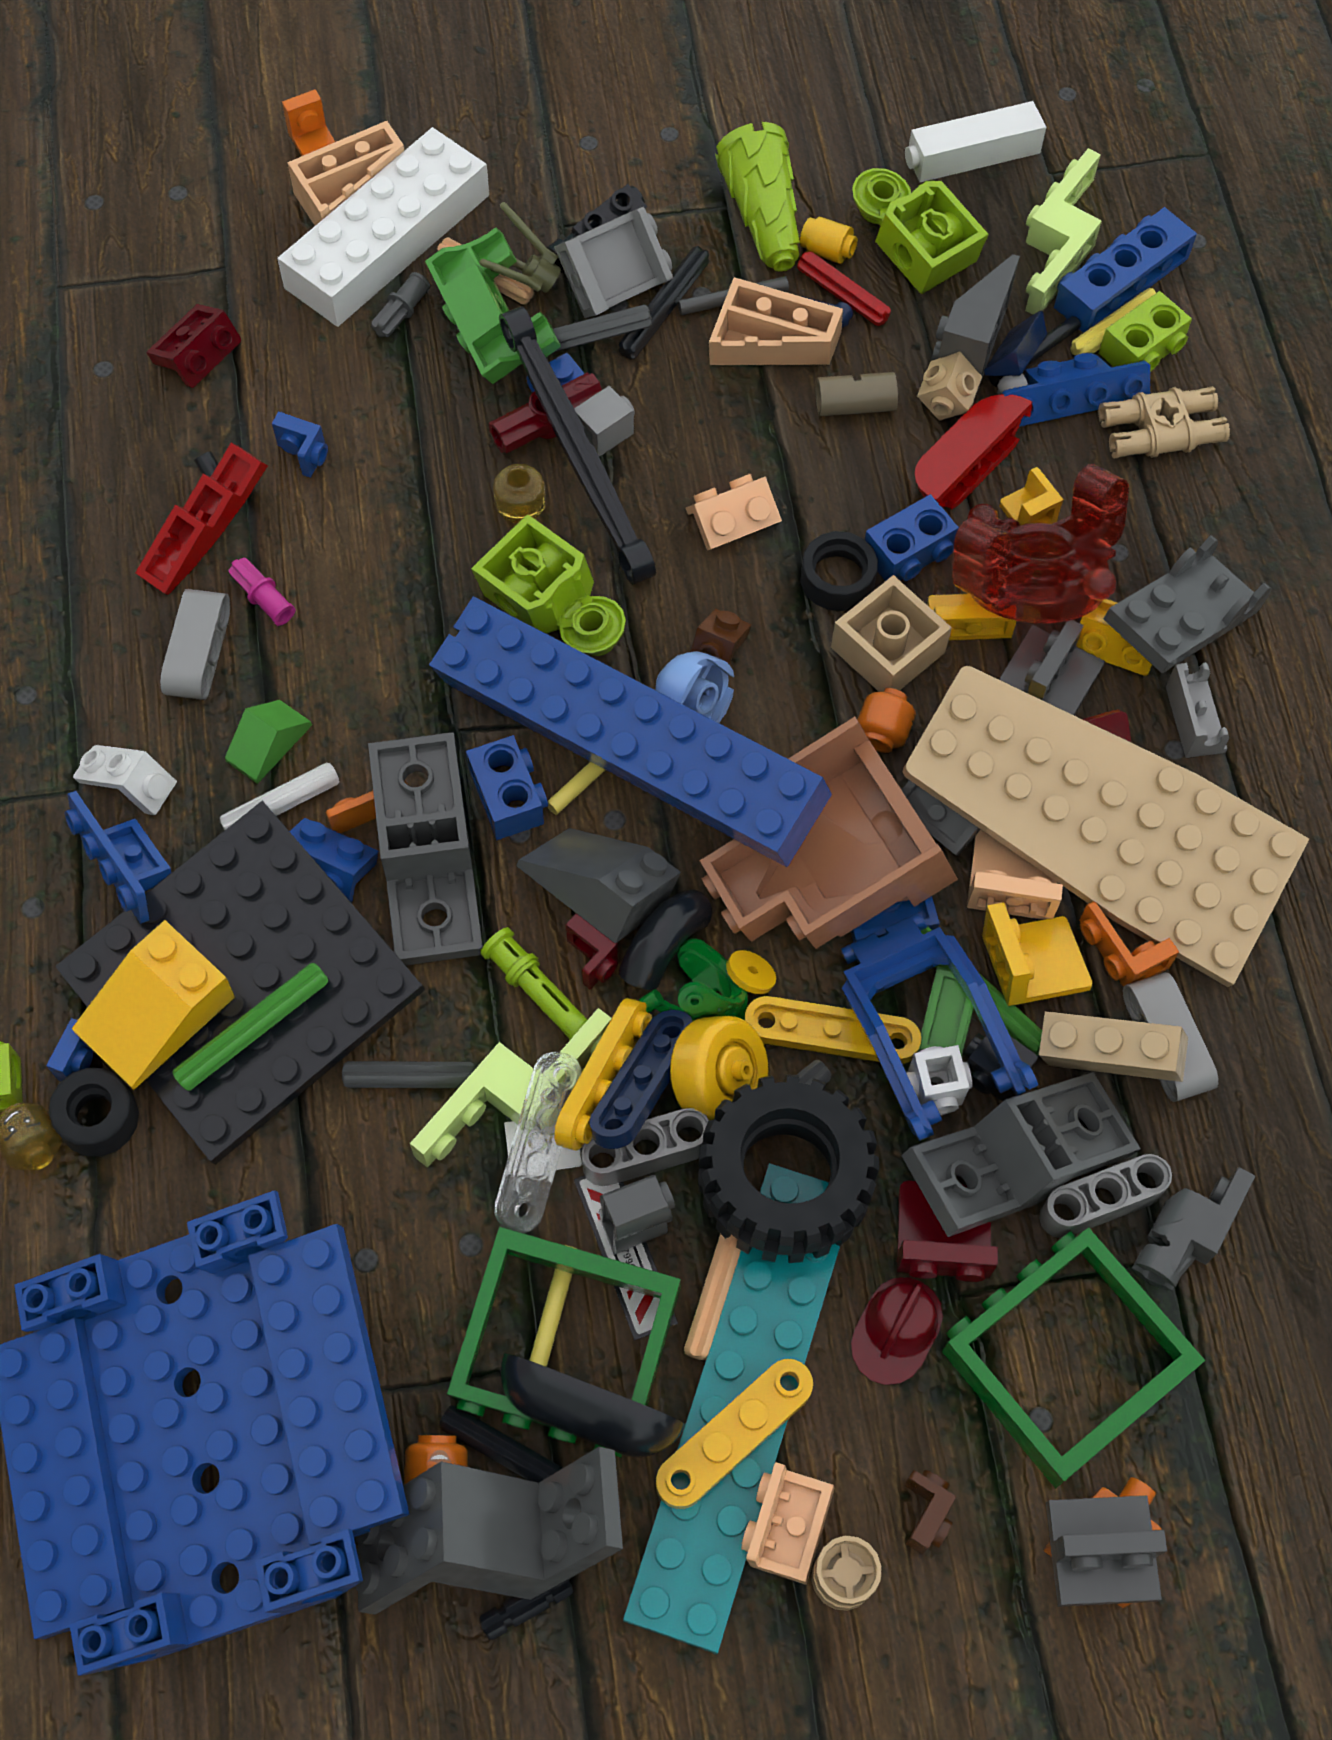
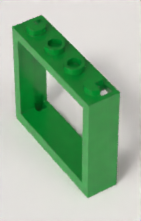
[447,1227,681,1458]
[942,1227,1206,1489]

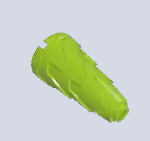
[715,122,800,272]

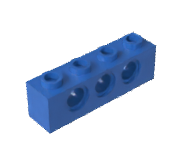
[1054,207,1197,333]

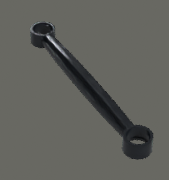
[499,306,656,585]

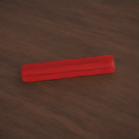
[797,251,891,326]

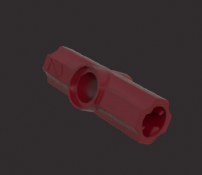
[488,372,602,454]

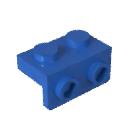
[289,818,379,903]

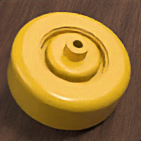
[670,1016,769,1120]

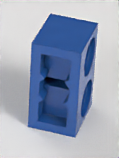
[865,494,959,581]
[466,735,548,840]

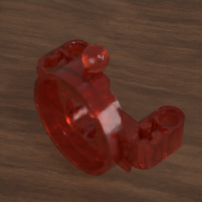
[952,464,1129,623]

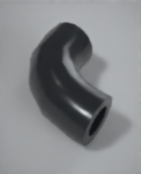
[618,889,712,990]

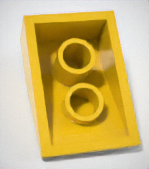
[72,920,235,1090]

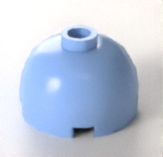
[655,651,734,723]

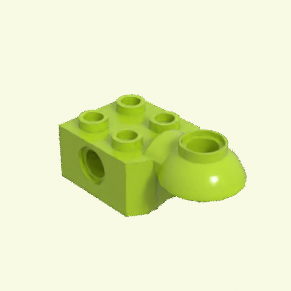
[852,168,989,295]
[471,514,626,656]

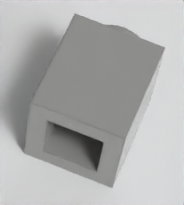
[574,386,635,457]

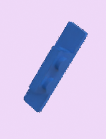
[1002,353,1150,427]
[65,791,171,924]

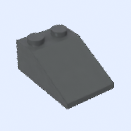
[931,254,1020,392]
[516,828,681,943]

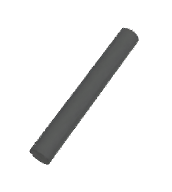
[678,276,789,316]

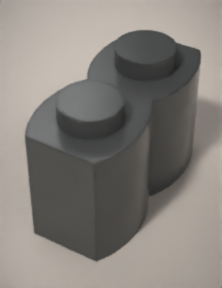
[599,1175,675,1254]

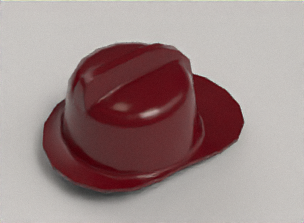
[851,1277,943,1385]

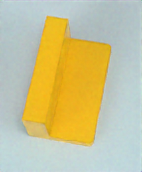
[927,593,1018,640]

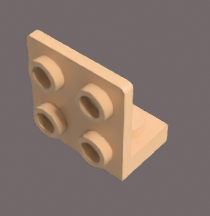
[967,830,1063,920]

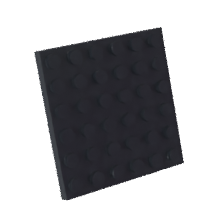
[55,800,425,1165]

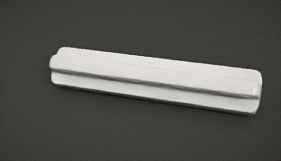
[220,763,339,831]

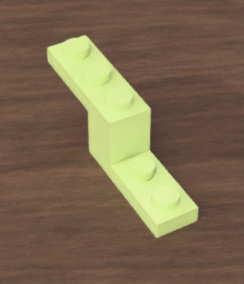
[1025,148,1102,315]
[410,1008,612,1168]

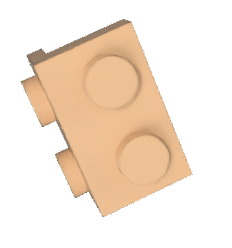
[686,474,782,550]
[741,1462,835,1585]

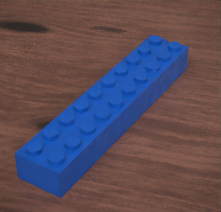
[429,596,832,867]

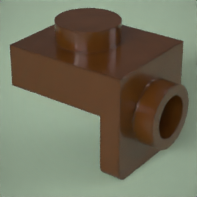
[690,608,752,665]
[904,1470,957,1555]

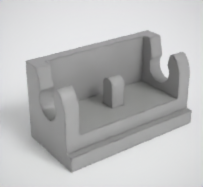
[1165,662,1229,758]

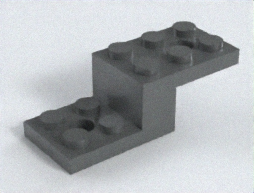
[368,732,483,966]
[901,1072,1141,1237]

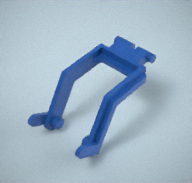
[841,912,1038,1141]

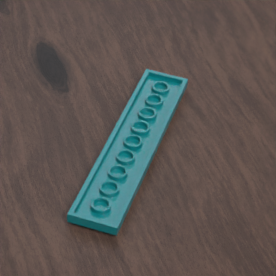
[623,1163,840,1654]

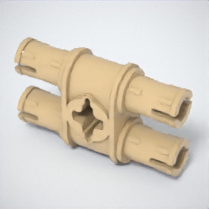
[1098,386,1230,459]

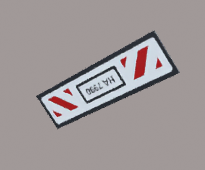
[573,1166,678,1340]

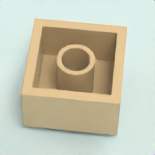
[831,575,952,692]

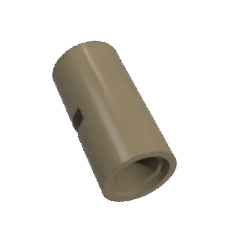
[815,372,898,417]

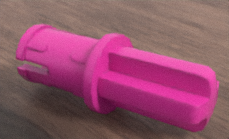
[229,557,296,626]

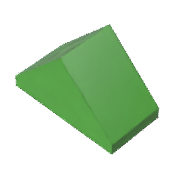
[225,700,312,784]

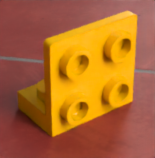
[982,902,1092,1006]

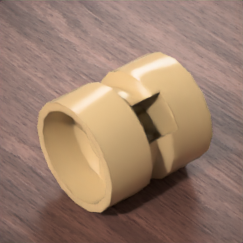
[811,1536,882,1611]

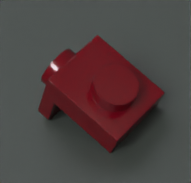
[566,913,618,990]

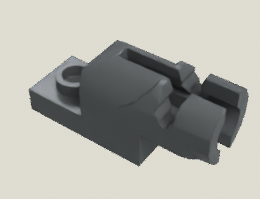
[1132,1167,1255,1291]

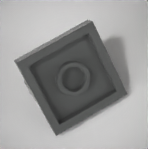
[999,618,1105,716]
[1045,1495,1167,1607]

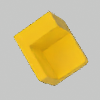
[999,467,1064,538]

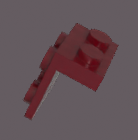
[897,1181,998,1282]

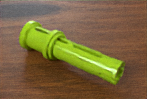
[480,927,587,1041]

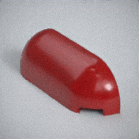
[915,394,1032,509]

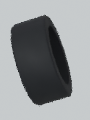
[800,531,878,611]

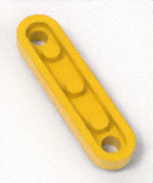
[744,996,921,1064]
[554,998,652,1151]
[656,1359,813,1509]

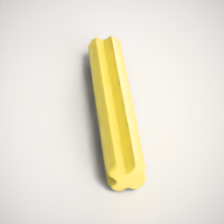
[1070,288,1156,356]

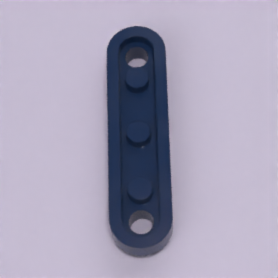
[590,1010,693,1149]

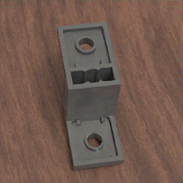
[355,1447,623,1615]

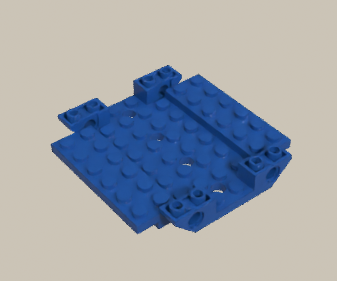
[0,1190,410,1676]

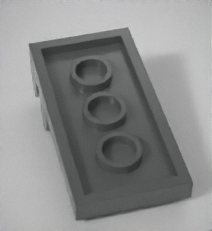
[1103,535,1272,673]

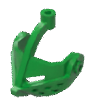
[639,939,748,1021]

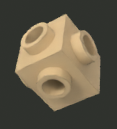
[917,352,982,421]

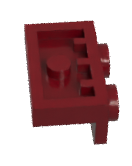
[146,304,241,388]

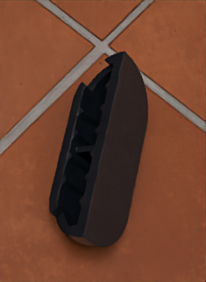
[500,1353,685,1458]

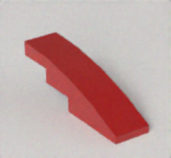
[135,442,268,595]

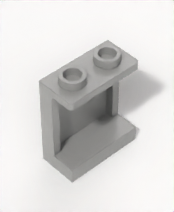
[554,207,673,318]

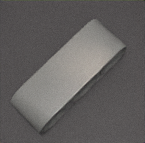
[160,589,230,700]
[1123,972,1218,1102]
[582,1108,709,1186]
[1039,1154,1172,1238]

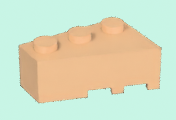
[287,121,404,226]
[709,277,843,365]

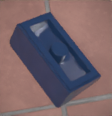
[984,311,1047,376]

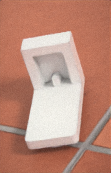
[73,745,177,815]

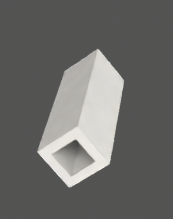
[905,101,1046,182]

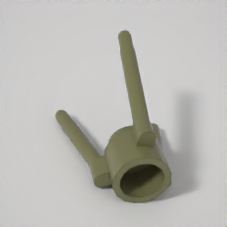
[479,202,561,293]

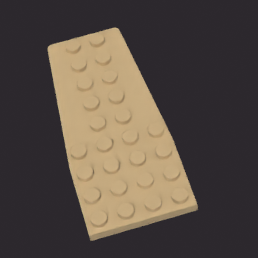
[903,666,1309,987]

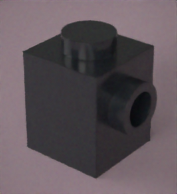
[963,1033,1039,1102]

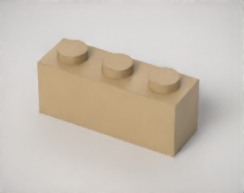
[1039,1011,1188,1082]

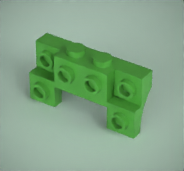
[425,227,561,384]

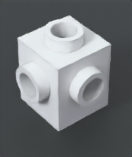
[907,1045,972,1115]

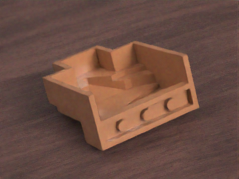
[700,716,958,949]

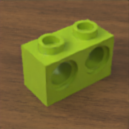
[1099,291,1192,372]

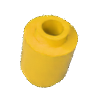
[800,216,858,264]

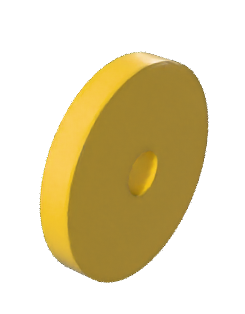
[726,950,776,994]

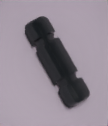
[479,1579,573,1640]

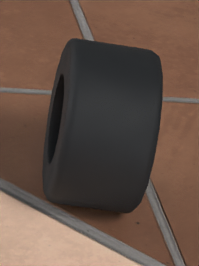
[48,1068,139,1157]

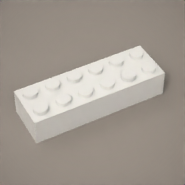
[277,127,489,327]

